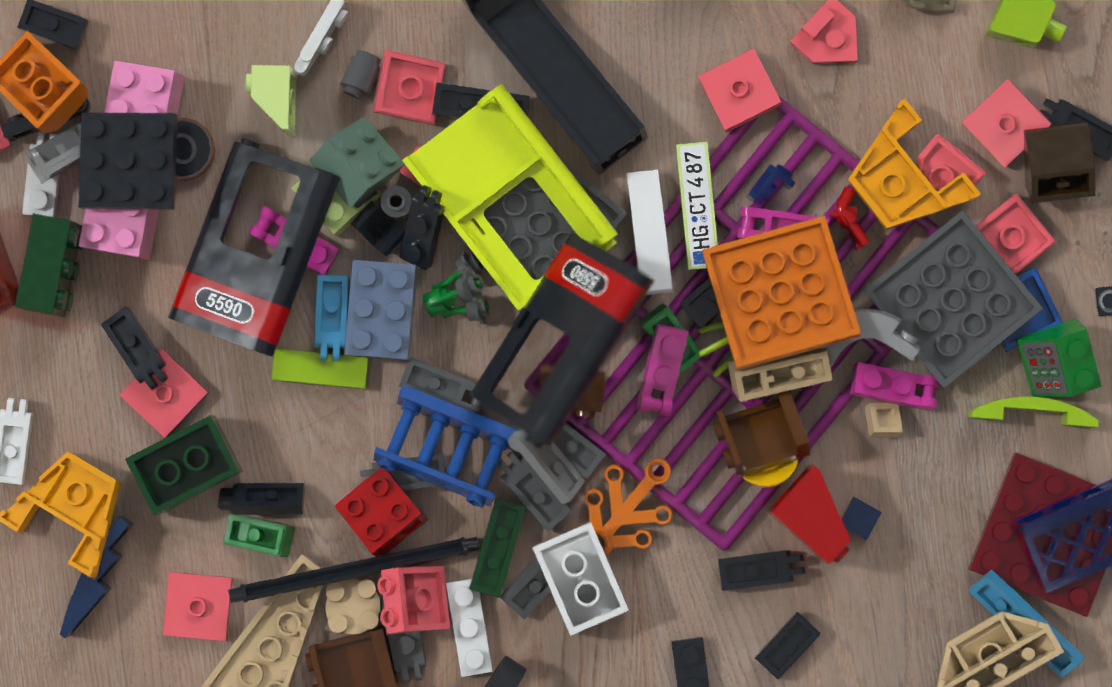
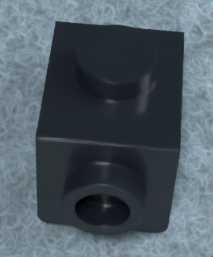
[350,201,405,256]

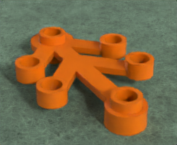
[584,458,673,556]

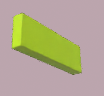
[271,349,369,389]

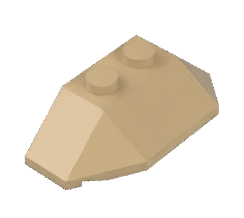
[937,611,1064,687]

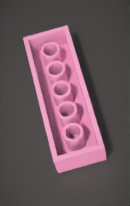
[78,60,185,261]

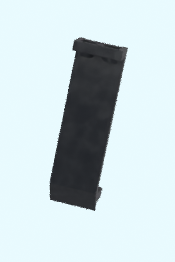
[462,0,648,176]

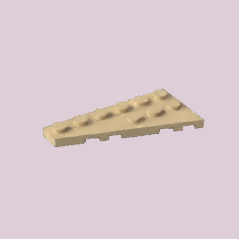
[201,554,323,687]

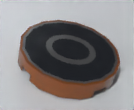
[176,118,215,181]

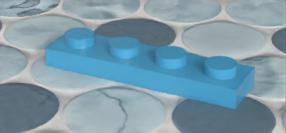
[968,569,1085,678]

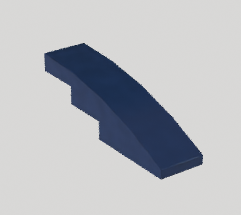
[60,516,133,638]

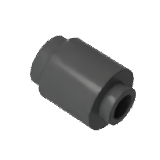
[340,50,380,99]
[381,186,412,220]

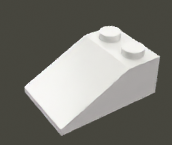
[532,522,629,636]

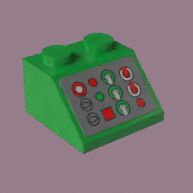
[1016,319,1102,397]

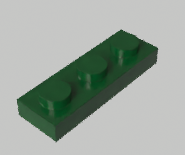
[469,498,526,598]

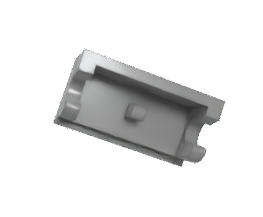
[23,123,81,184]

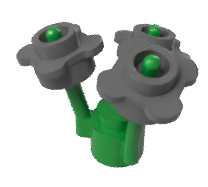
[423,251,490,325]

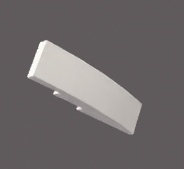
[627,170,673,295]

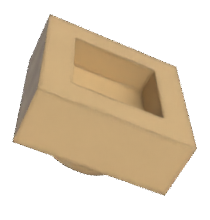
[865,403,903,437]

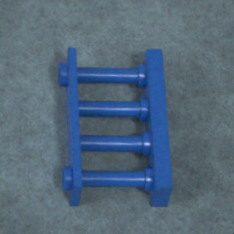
[373,385,519,507]

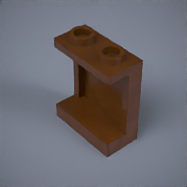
[713,390,810,478]
[305,627,399,687]

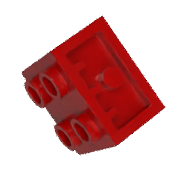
[335,468,429,557]

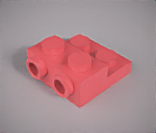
[378,566,450,634]

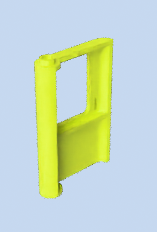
[402,84,618,311]

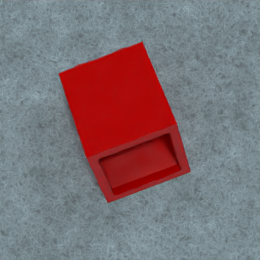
[767,465,851,565]

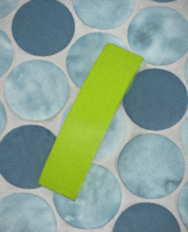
[967,397,1099,428]

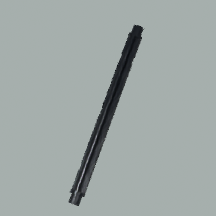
[228,536,480,603]

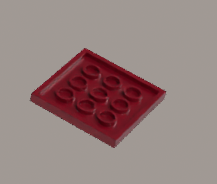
[968,453,1112,617]

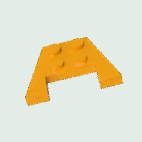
[847,98,981,230]
[0,451,121,579]

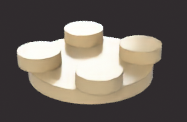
[325,579,381,635]

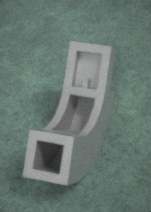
[814,309,921,368]

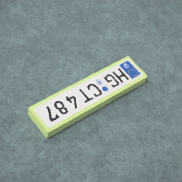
[676,142,718,271]

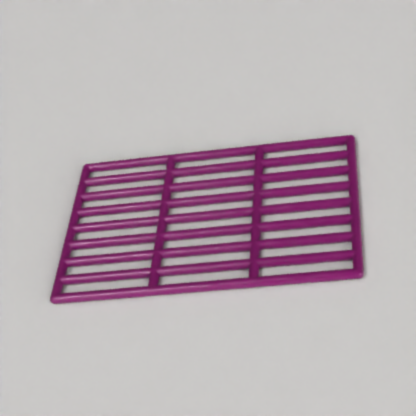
[524,95,940,551]

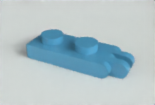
[315,275,349,361]

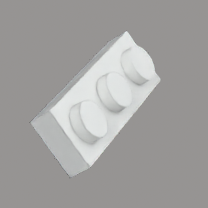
[446,578,493,677]

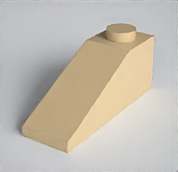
[727,349,832,402]

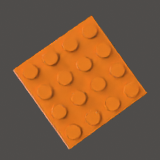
[702,215,861,371]

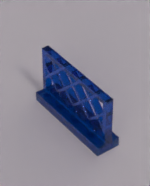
[1015,479,1112,593]

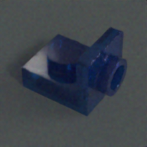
[746,164,796,205]

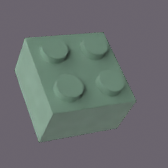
[309,117,405,208]

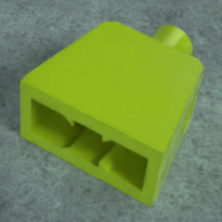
[985,0,1067,48]

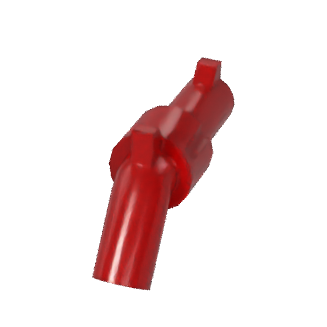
[829,186,870,250]

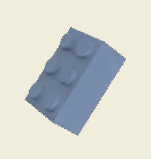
[344,260,418,361]

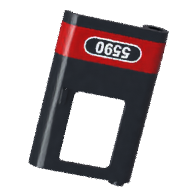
[168,138,340,357]
[469,233,654,450]

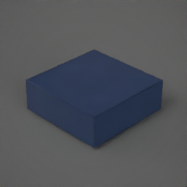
[841,497,882,540]

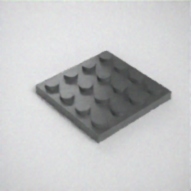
[451,161,627,280]
[863,210,1043,388]

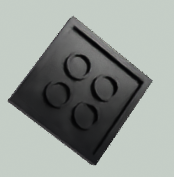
[78,113,178,210]

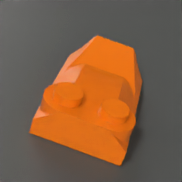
[0,31,88,134]

